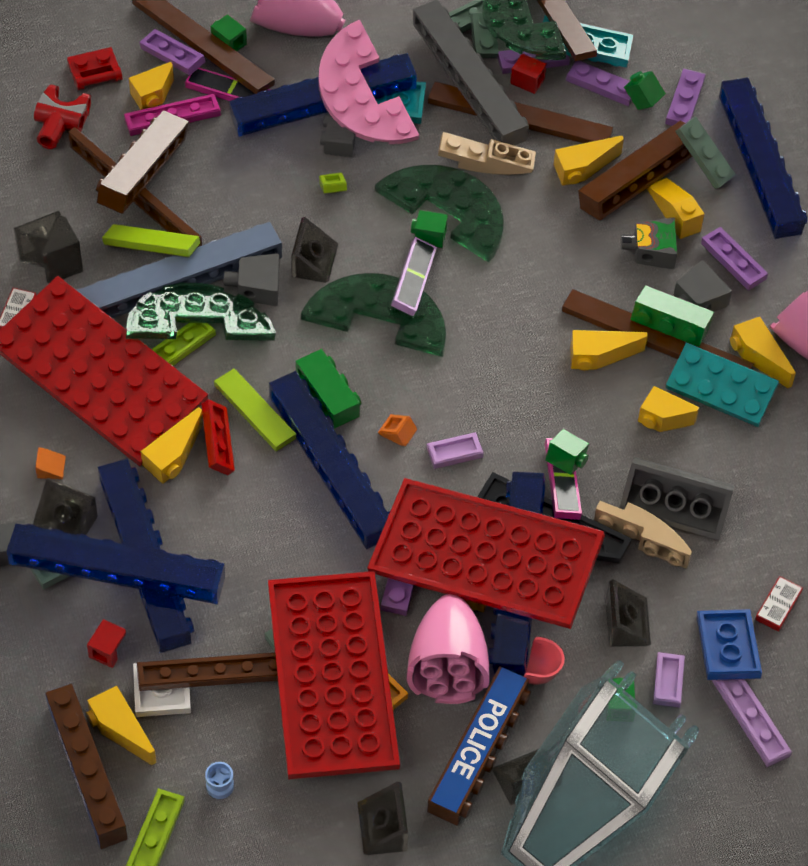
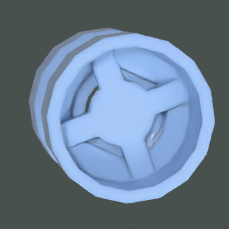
[205,762,234,799]

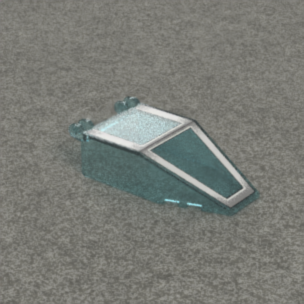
[501,660,699,866]

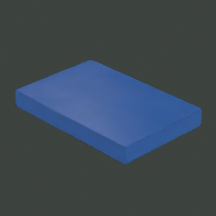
[696,609,762,680]

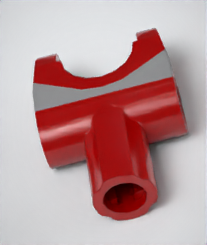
[34,84,91,150]

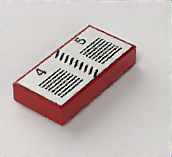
[0,288,37,329]
[755,576,803,632]

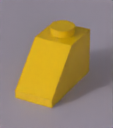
[129,62,174,110]
[638,386,699,432]

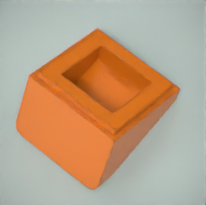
[378,414,417,446]
[36,447,66,479]

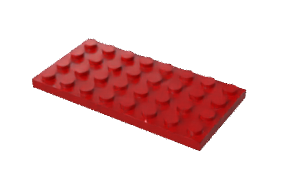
[0,276,208,467]
[367,478,605,629]
[268,571,400,780]

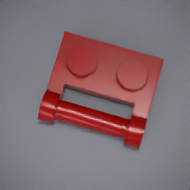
[67,47,123,90]

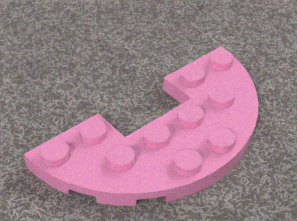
[318,20,419,144]

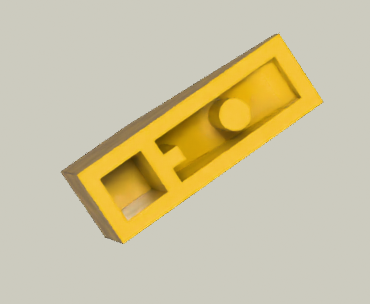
[553,136,624,186]
[646,178,704,239]
[730,316,796,388]
[570,330,647,371]
[141,407,203,484]
[86,686,156,765]

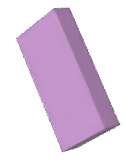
[427,432,483,469]
[653,652,685,708]

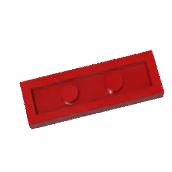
[201,399,235,476]

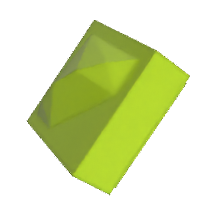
[319,173,347,194]

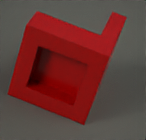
[510,54,547,94]
[87,619,126,668]

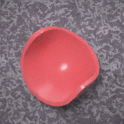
[524,637,565,685]

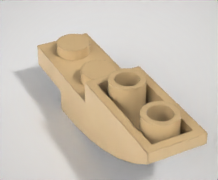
[438,132,536,175]
[594,501,692,569]

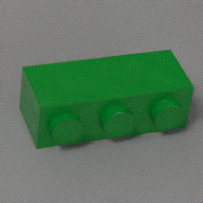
[630,285,714,347]
[295,349,362,429]

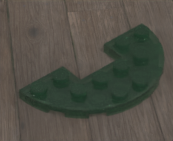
[482,0,566,60]
[375,165,504,262]
[301,273,446,357]
[125,283,276,341]

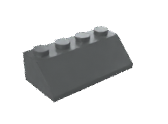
[619,457,735,540]

